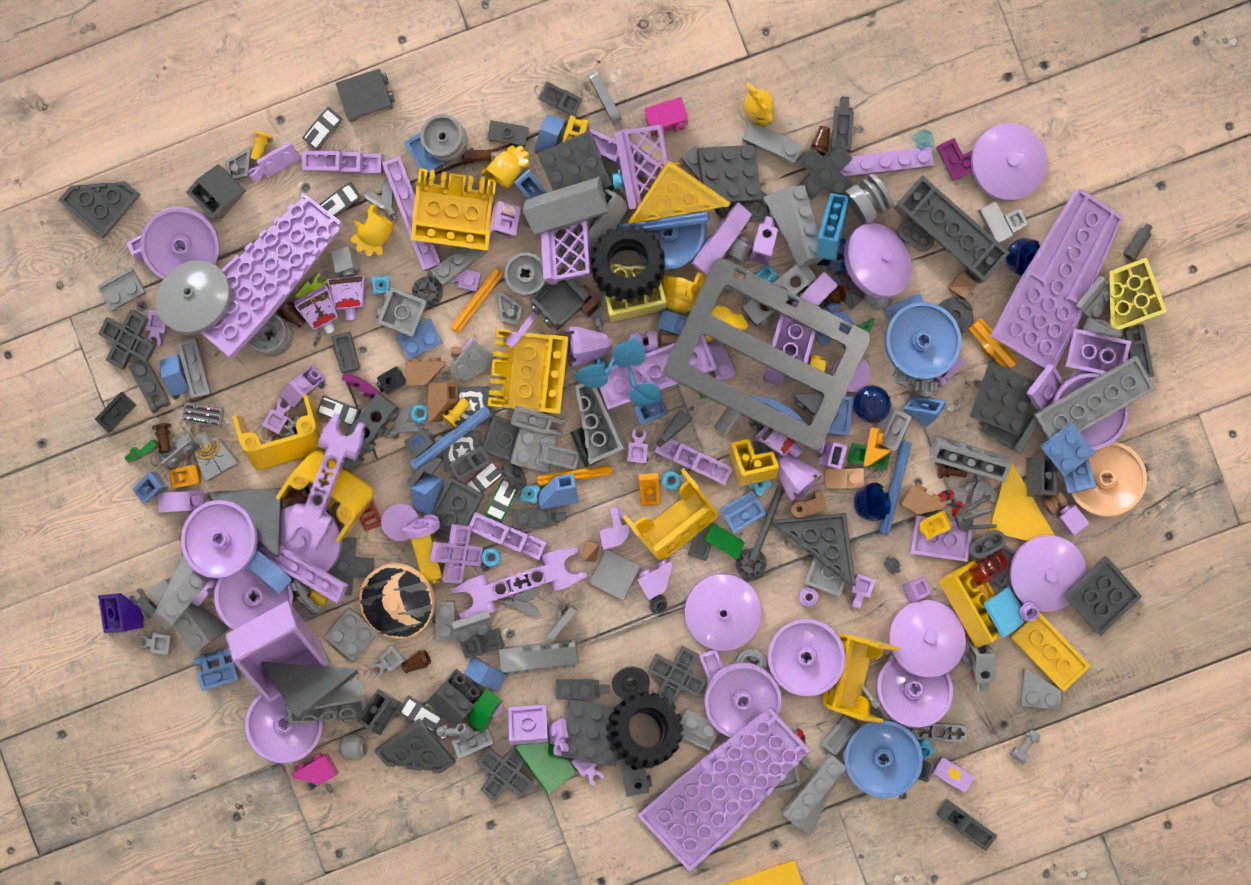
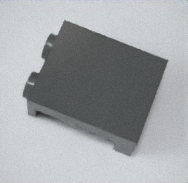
[336,69,395,122]
[530,268,591,331]
[978,413,1039,453]

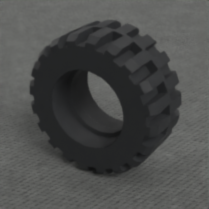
[591,224,665,303]
[606,692,683,769]

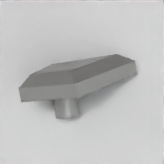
[225,147,252,179]
[498,291,523,325]

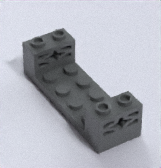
[893,176,1010,284]

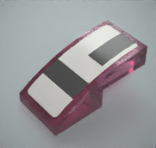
[465,460,503,493]

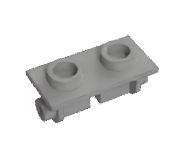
[158,433,199,470]

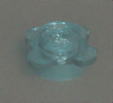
[913,130,935,150]

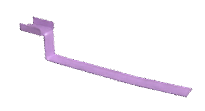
[506,311,538,348]

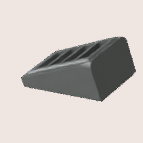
[657,410,693,447]

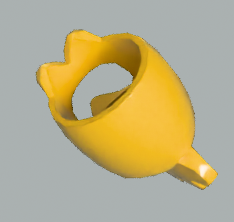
[743,83,775,127]
[481,145,530,189]
[350,204,395,256]

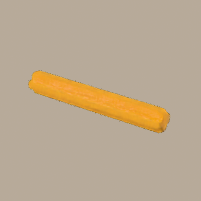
[451,268,503,334]
[537,465,613,486]

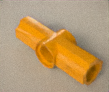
[968,318,1018,370]

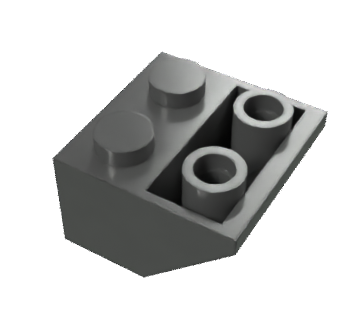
[186,164,246,219]
[427,668,483,727]

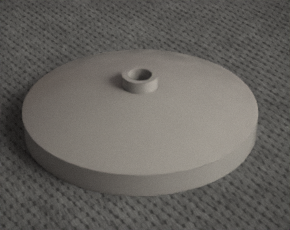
[156,260,232,335]

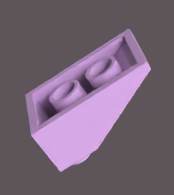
[771,313,816,364]
[1065,328,1131,375]

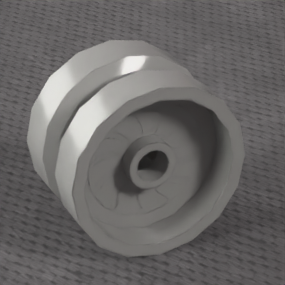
[420,114,468,162]
[504,252,546,297]

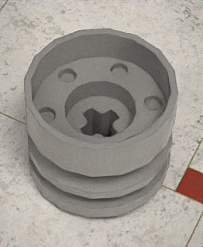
[844,173,894,224]
[248,314,293,356]

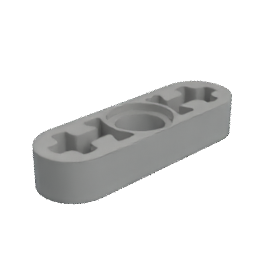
[588,70,622,124]
[911,722,968,743]

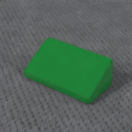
[703,523,745,560]

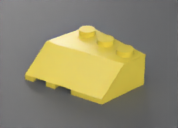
[1109,258,1167,330]
[603,264,666,323]

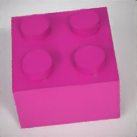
[644,97,688,138]

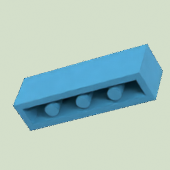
[816,193,849,260]

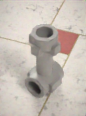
[437,723,473,740]
[1010,729,1041,765]

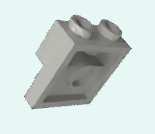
[376,287,428,337]

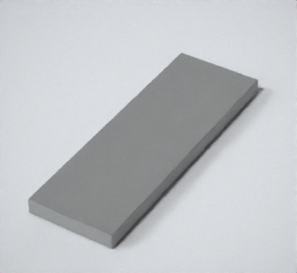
[1034,356,1155,440]

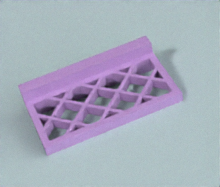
[615,124,669,209]
[541,220,592,285]

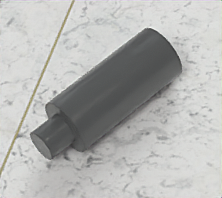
[1123,223,1153,261]

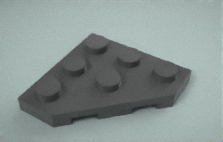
[58,181,141,238]
[375,718,456,774]

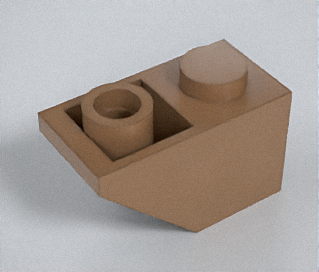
[405,358,446,386]
[427,383,458,422]
[899,483,946,515]

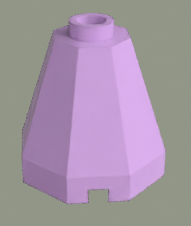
[566,327,612,367]
[776,454,822,502]

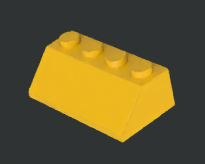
[938,559,1001,648]

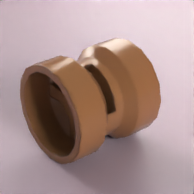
[1041,490,1068,516]

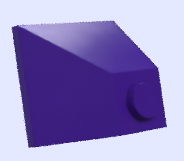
[98,593,144,633]

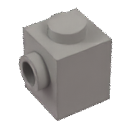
[331,246,361,278]

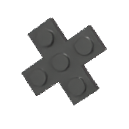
[797,145,853,200]
[98,310,157,369]
[328,537,374,595]
[647,645,707,705]
[477,745,534,802]

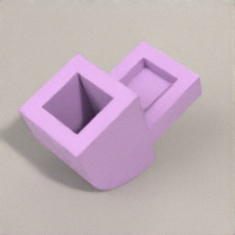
[158,490,204,512]
[599,506,629,550]

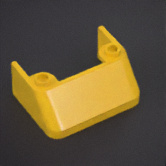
[233,395,324,470]
[276,450,374,542]
[623,468,718,560]
[822,633,900,723]

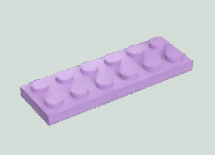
[599,334,717,410]

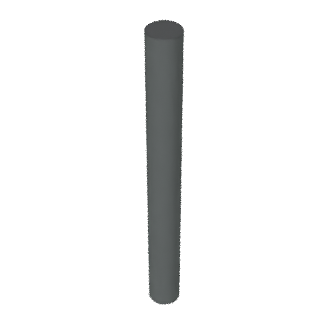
[749,488,784,562]

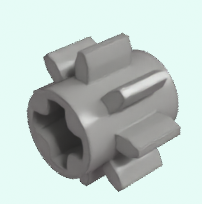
[892,368,916,388]
[915,378,938,396]
[283,416,299,436]

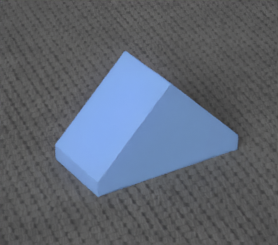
[534,115,565,153]
[514,170,547,199]
[160,354,189,397]
[904,395,947,427]
[633,398,668,425]
[133,472,168,505]
[411,473,444,515]
[465,656,507,691]

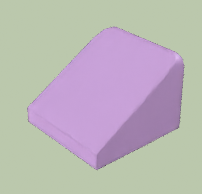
[127,235,144,263]
[763,366,785,385]
[902,576,931,602]

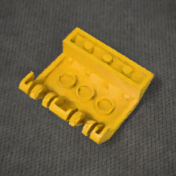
[411,168,496,251]
[487,329,569,414]

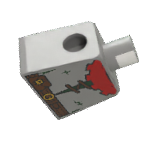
[970,644,996,692]

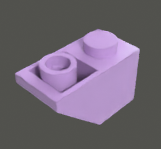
[280,365,326,408]
[637,559,673,600]

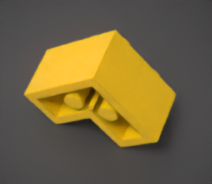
[729,439,779,487]

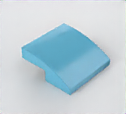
[984,586,1025,638]

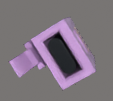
[489,201,521,240]
[816,440,848,469]

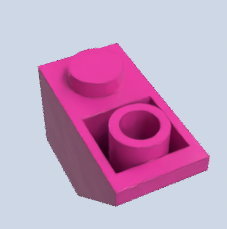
[291,752,339,785]

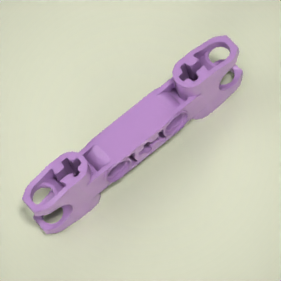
[285,413,366,551]
[451,546,587,619]

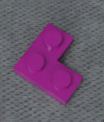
[936,138,973,181]

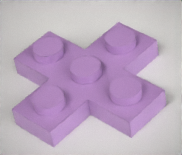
[430,524,483,584]

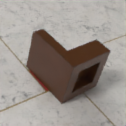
[580,284,602,318]

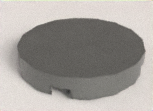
[938,297,974,333]

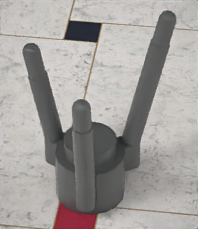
[954,495,997,532]

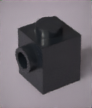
[376,366,406,394]

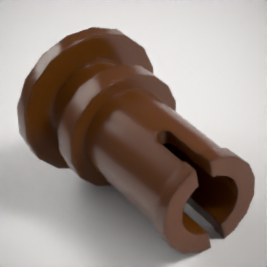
[462,148,491,165]
[152,423,172,453]
[937,463,967,479]

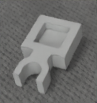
[138,633,173,655]
[370,645,406,677]

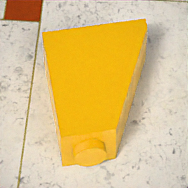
[411,533,443,584]

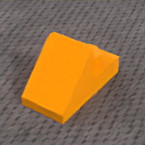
[864,427,893,466]
[169,465,201,489]
[639,473,660,506]

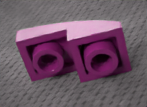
[342,373,381,398]

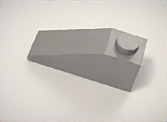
[742,122,803,166]

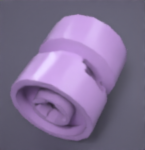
[629,331,658,354]

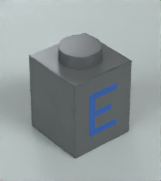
[404,428,435,457]

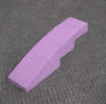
[590,129,660,182]
[302,151,383,174]
[692,202,752,276]
[770,272,838,331]
[653,434,733,485]
[469,512,548,560]

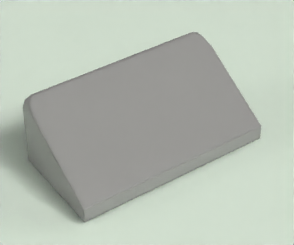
[714,407,741,435]

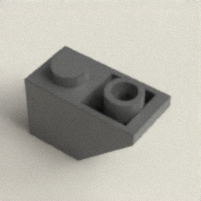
[794,393,823,419]

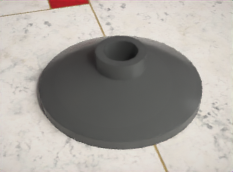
[612,666,650,699]

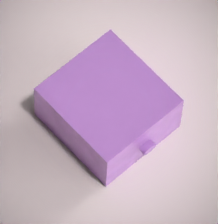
[226,601,329,702]

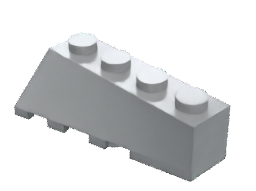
[762,185,823,267]
[557,188,629,268]
[575,384,628,464]
[152,555,211,630]
[149,578,230,653]
[499,639,579,675]
[286,680,366,724]
[781,752,847,835]

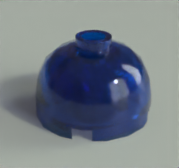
[1006,238,1040,276]
[853,385,892,424]
[853,482,891,522]

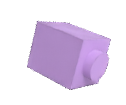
[1056,505,1090,535]

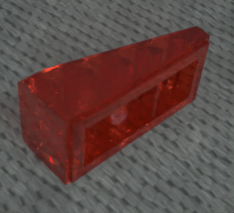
[360,499,381,532]
[968,549,1011,586]

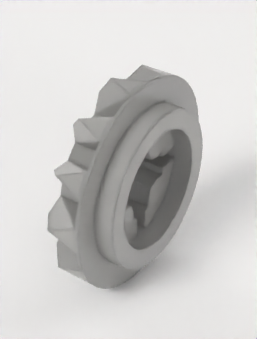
[736,649,766,669]

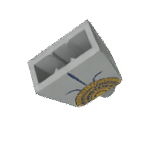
[195,433,241,481]

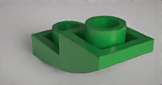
[467,689,503,733]

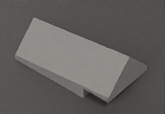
[523,177,609,235]

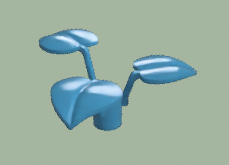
[574,336,661,406]

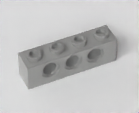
[741,264,817,326]
[930,435,1011,482]

